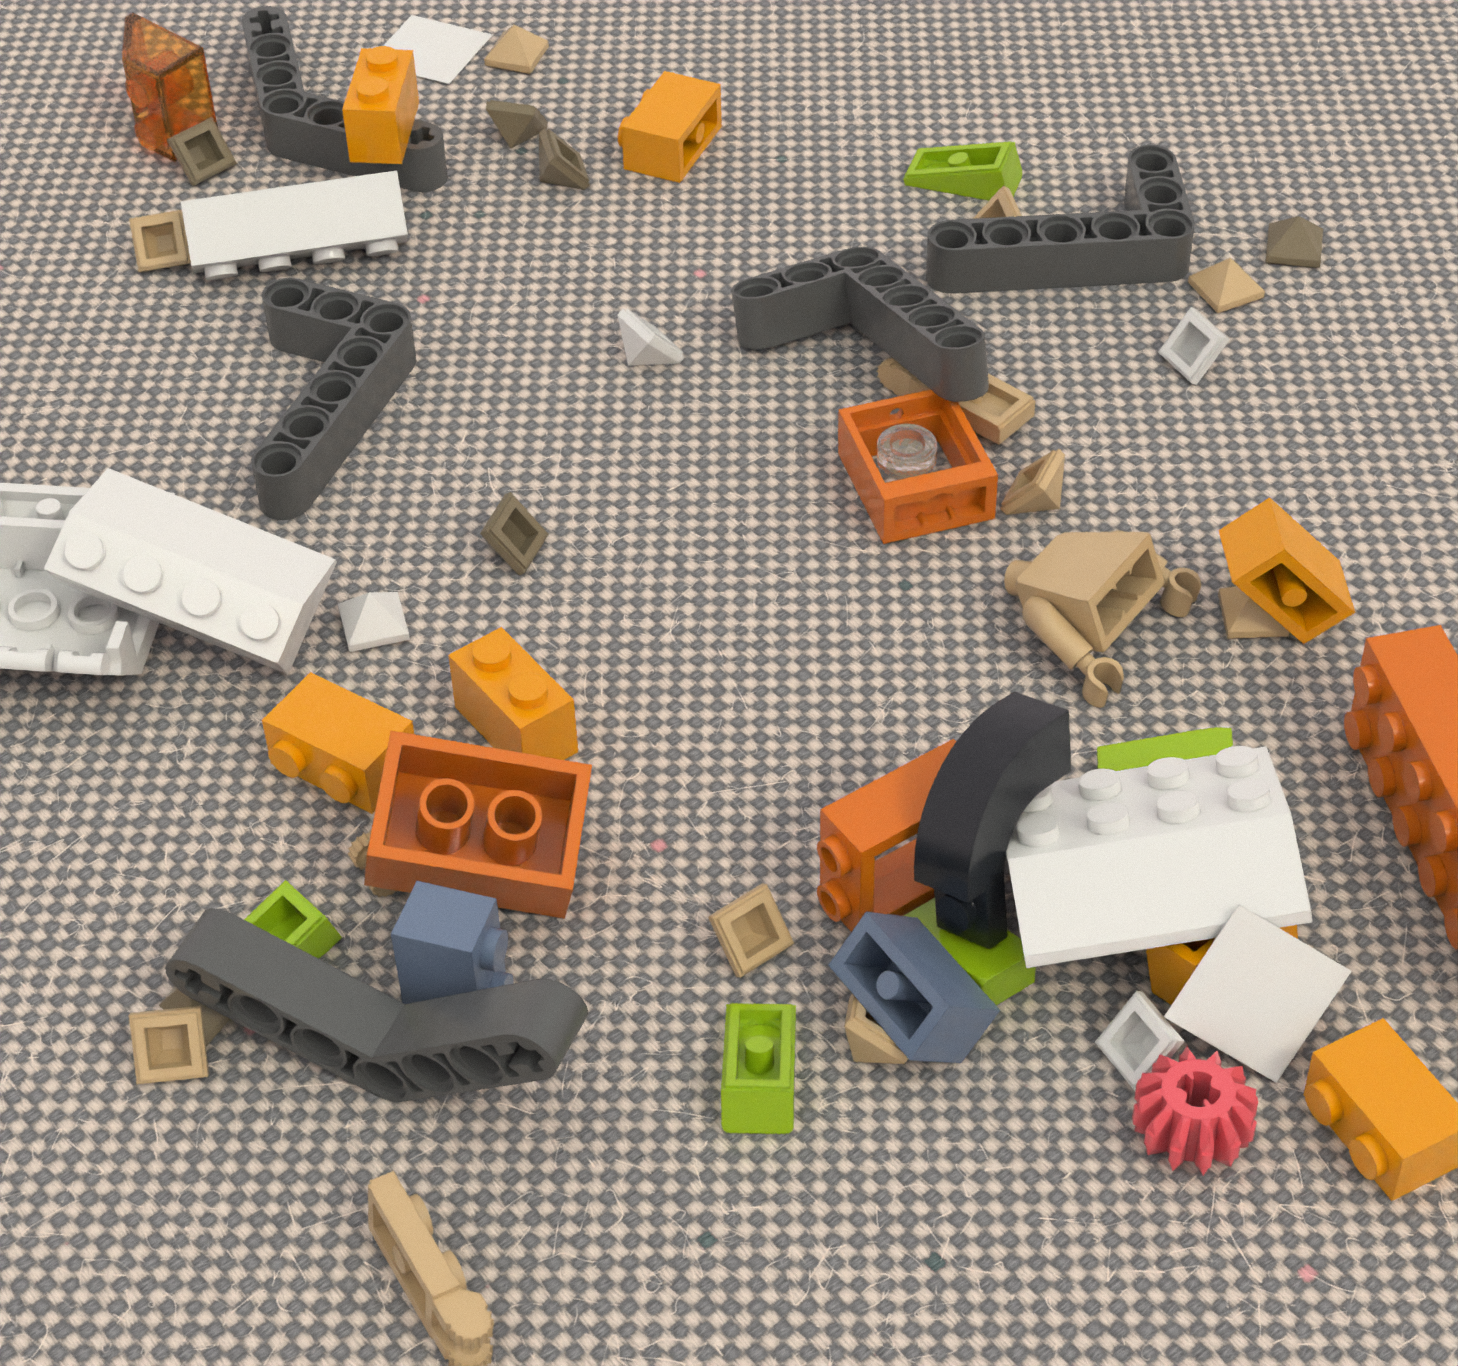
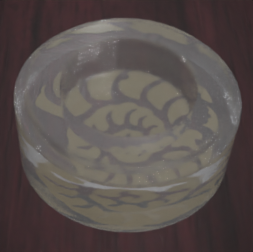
[877,424,937,479]

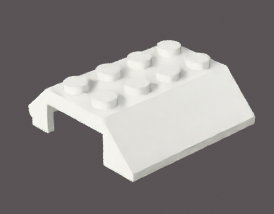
[0,483,175,676]
[1006,746,1312,968]

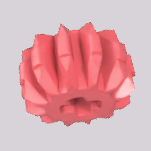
[1132,1046,1258,1176]

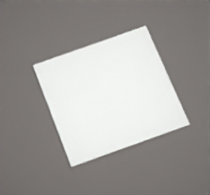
[383,15,493,84]
[1164,904,1352,1083]

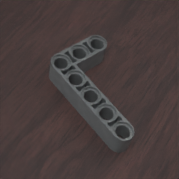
[926,145,1194,294]
[731,247,989,402]
[251,278,417,520]

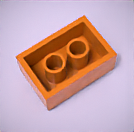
[364,730,592,919]

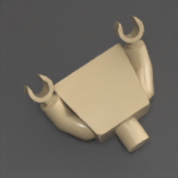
[1004,530,1201,708]

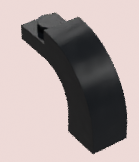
[914,692,1072,949]

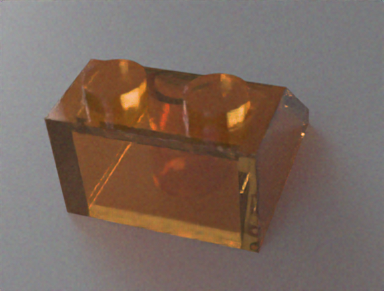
[122,12,218,162]

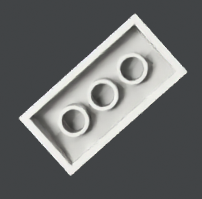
[180,170,408,280]
[44,468,337,674]

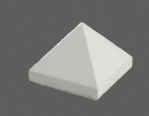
[1158,307,1230,385]
[617,308,684,366]
[338,592,410,652]
[1095,991,1184,1091]

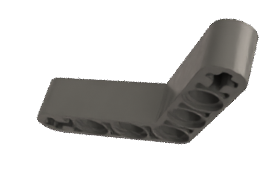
[242,6,448,192]
[165,908,588,1102]

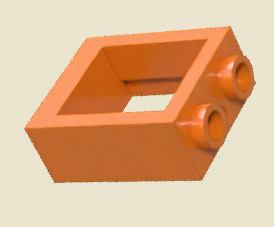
[838,389,998,544]
[817,739,956,932]

